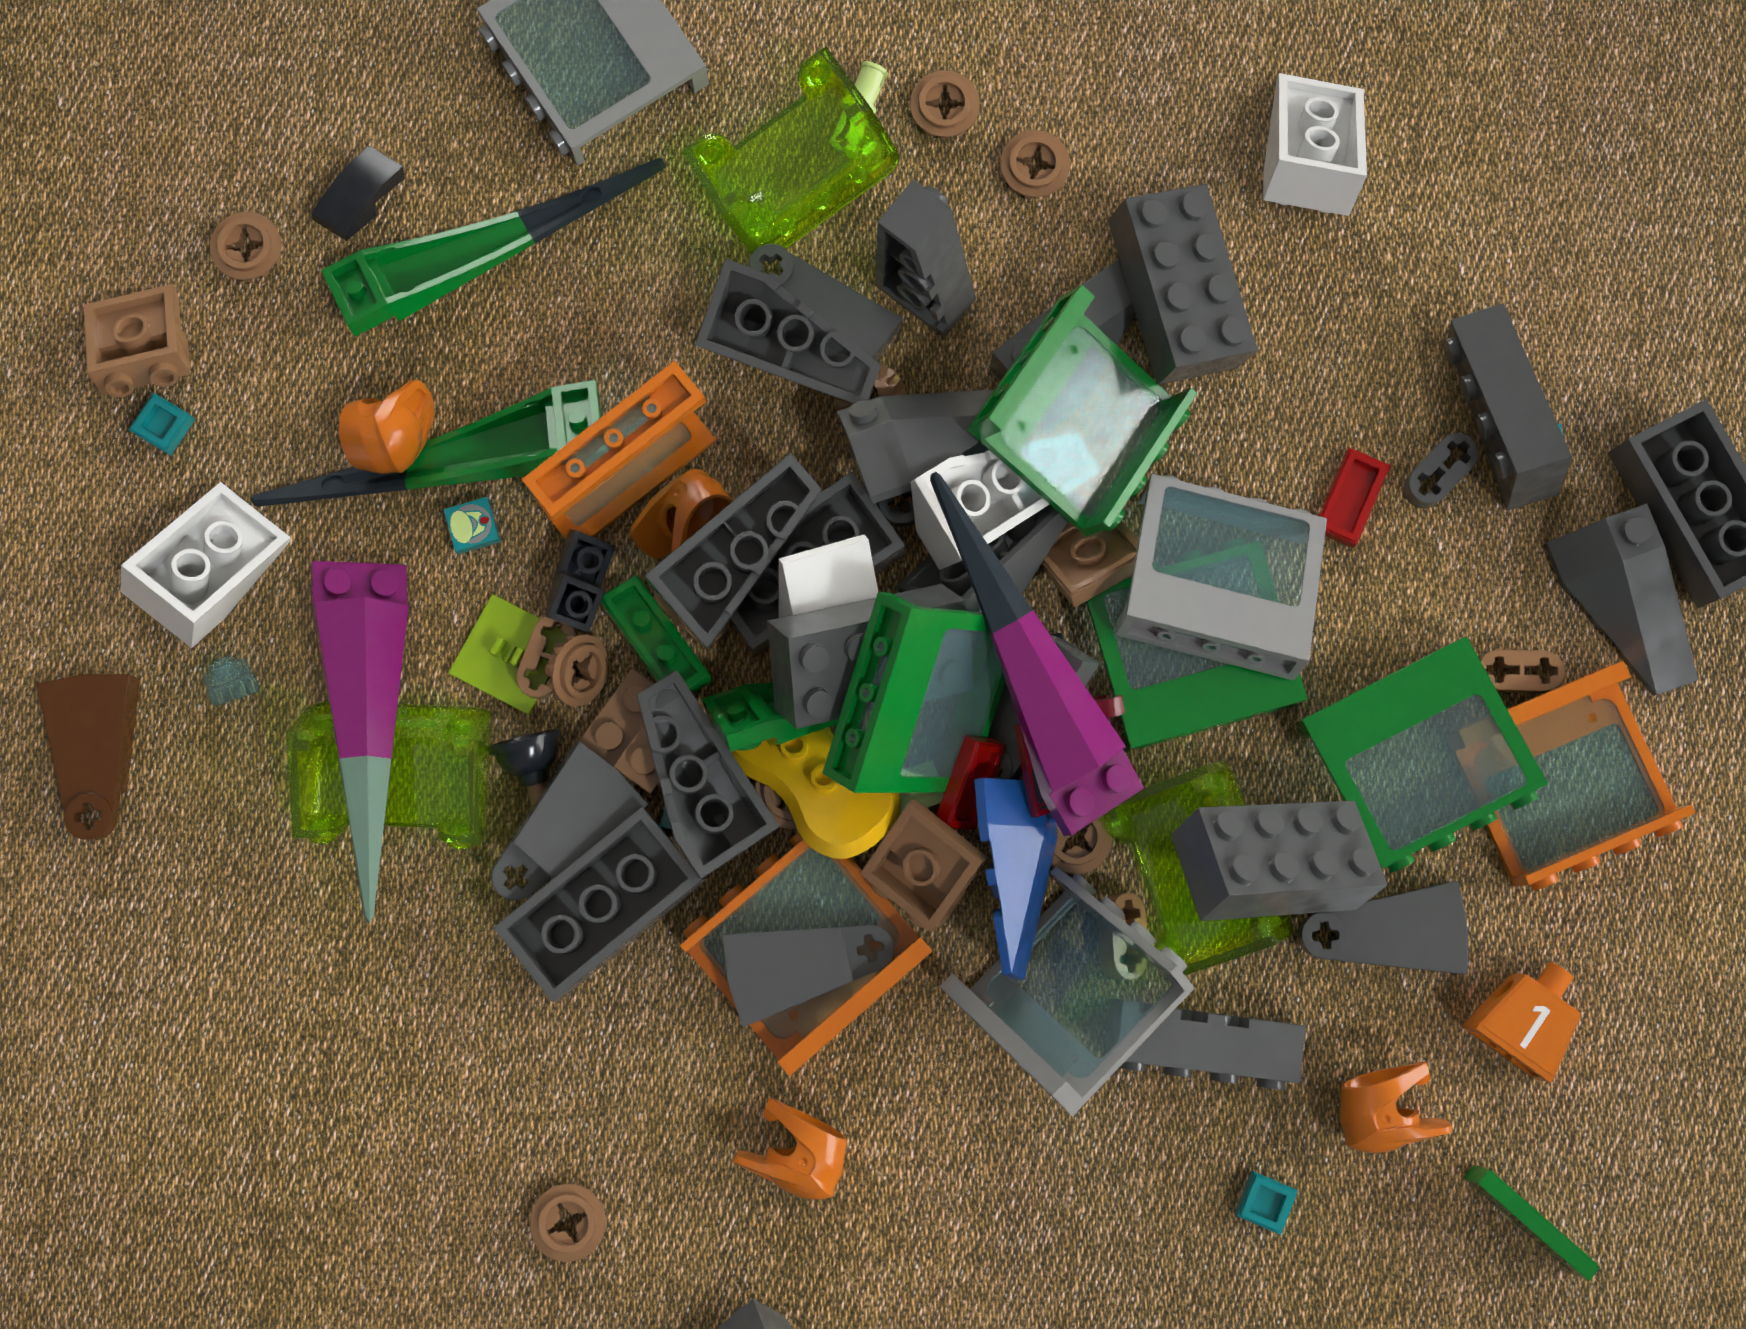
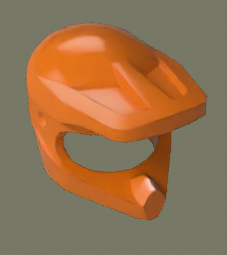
[339,380,435,474]
[630,469,733,559]
[1340,1062,1453,1153]
[732,1097,847,1200]

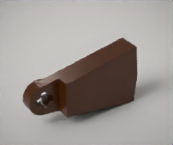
[36,674,140,841]

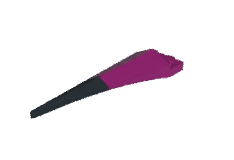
[930,471,1144,836]

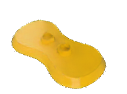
[731,727,901,859]

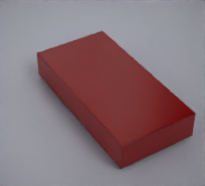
[1318,447,1391,548]
[936,735,1006,830]

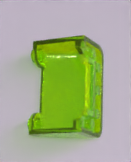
[682,46,899,254]
[286,702,491,849]
[1104,760,1292,975]

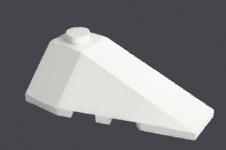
[911,434,1098,570]

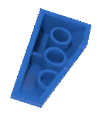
[975,778,1058,981]

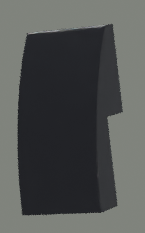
[312,146,405,241]
[545,529,616,633]

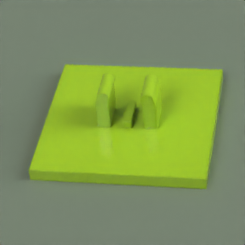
[448,594,565,715]

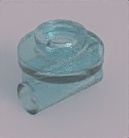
[203,656,260,706]

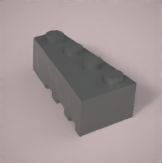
[875,179,976,338]
[1443,303,1572,511]
[645,453,821,651]
[1106,1000,1306,1090]

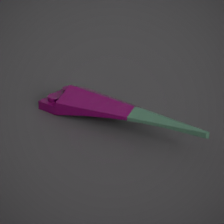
[311,561,409,923]

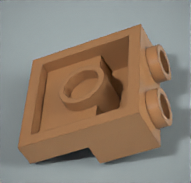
[84,284,191,397]
[579,668,661,796]
[860,799,988,933]

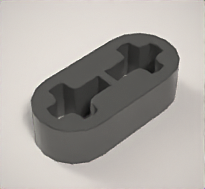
[1403,433,1479,508]

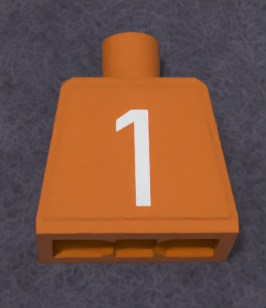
[1462,962,1580,1083]

